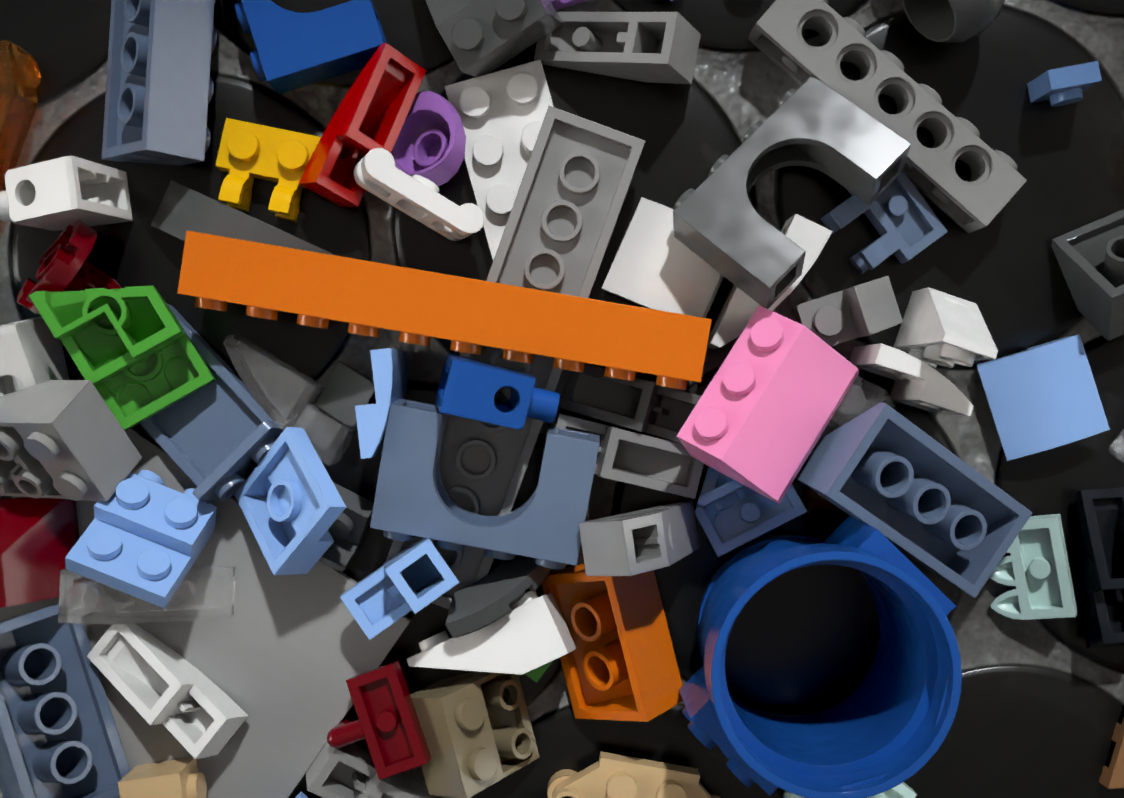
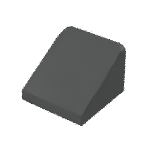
[315,361,376,429]

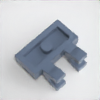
[820,171,948,274]

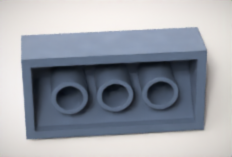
[102,0,217,166]
[797,402,1033,598]
[0,597,130,798]

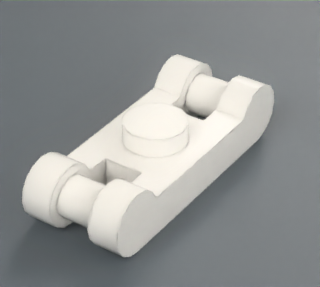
[353,148,485,241]

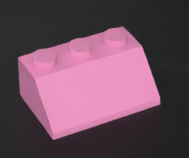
[677,305,859,504]

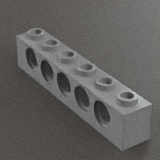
[748,0,1027,233]

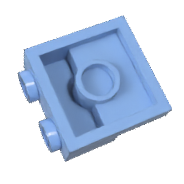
[234,426,346,575]
[65,470,217,609]

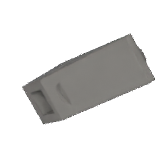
[579,500,700,576]

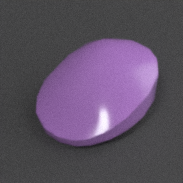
[391,91,466,187]

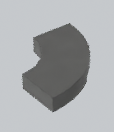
[445,555,551,638]

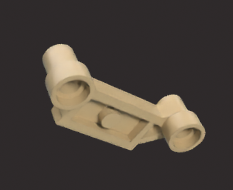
[547,751,721,798]

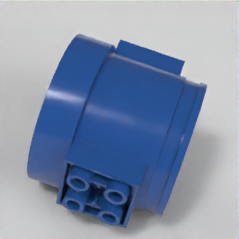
[679,516,962,798]

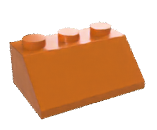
[542,564,683,722]

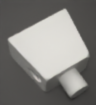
[0,155,133,231]
[0,317,69,396]

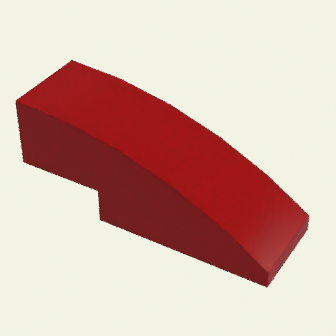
[299,43,426,207]

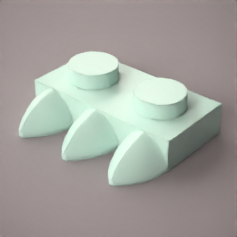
[989,514,1077,620]

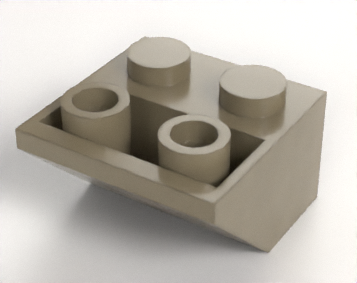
[410,671,540,798]

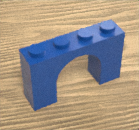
[235,0,387,94]

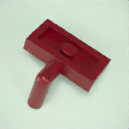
[327,661,432,780]

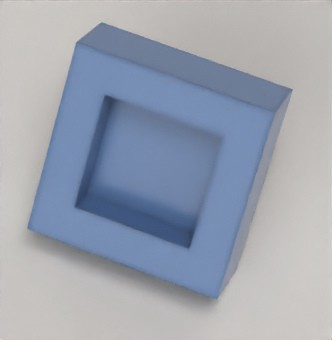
[1027,61,1102,107]

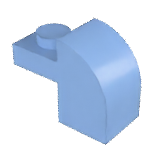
[340,538,460,640]

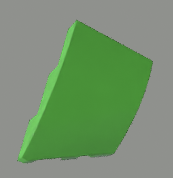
[29,285,216,431]

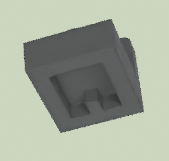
[318,482,374,572]

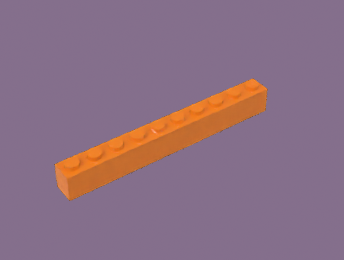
[177,231,712,390]

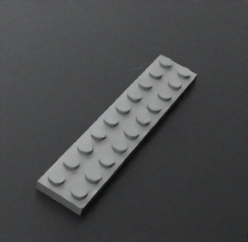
[386,106,645,609]

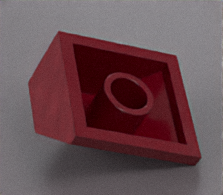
[0,497,85,608]

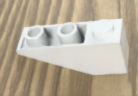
[894,287,998,369]
[406,591,577,675]

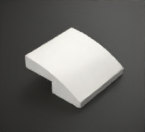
[602,197,724,318]
[850,343,974,416]

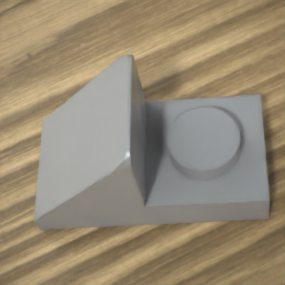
[792,276,903,346]

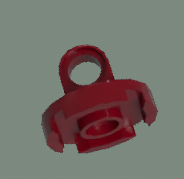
[17,220,121,314]

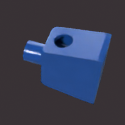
[435,352,560,430]

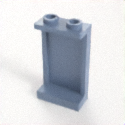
[78,304,286,501]

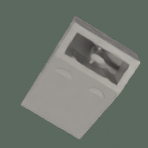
[0,380,142,502]

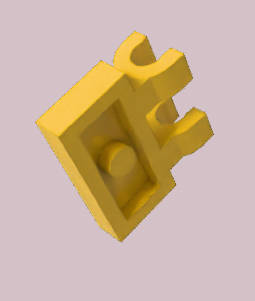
[215,118,321,222]

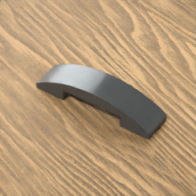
[151,180,336,256]

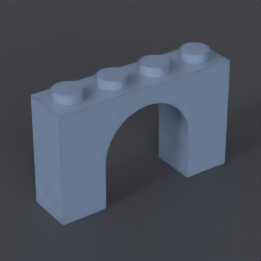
[370,398,600,569]

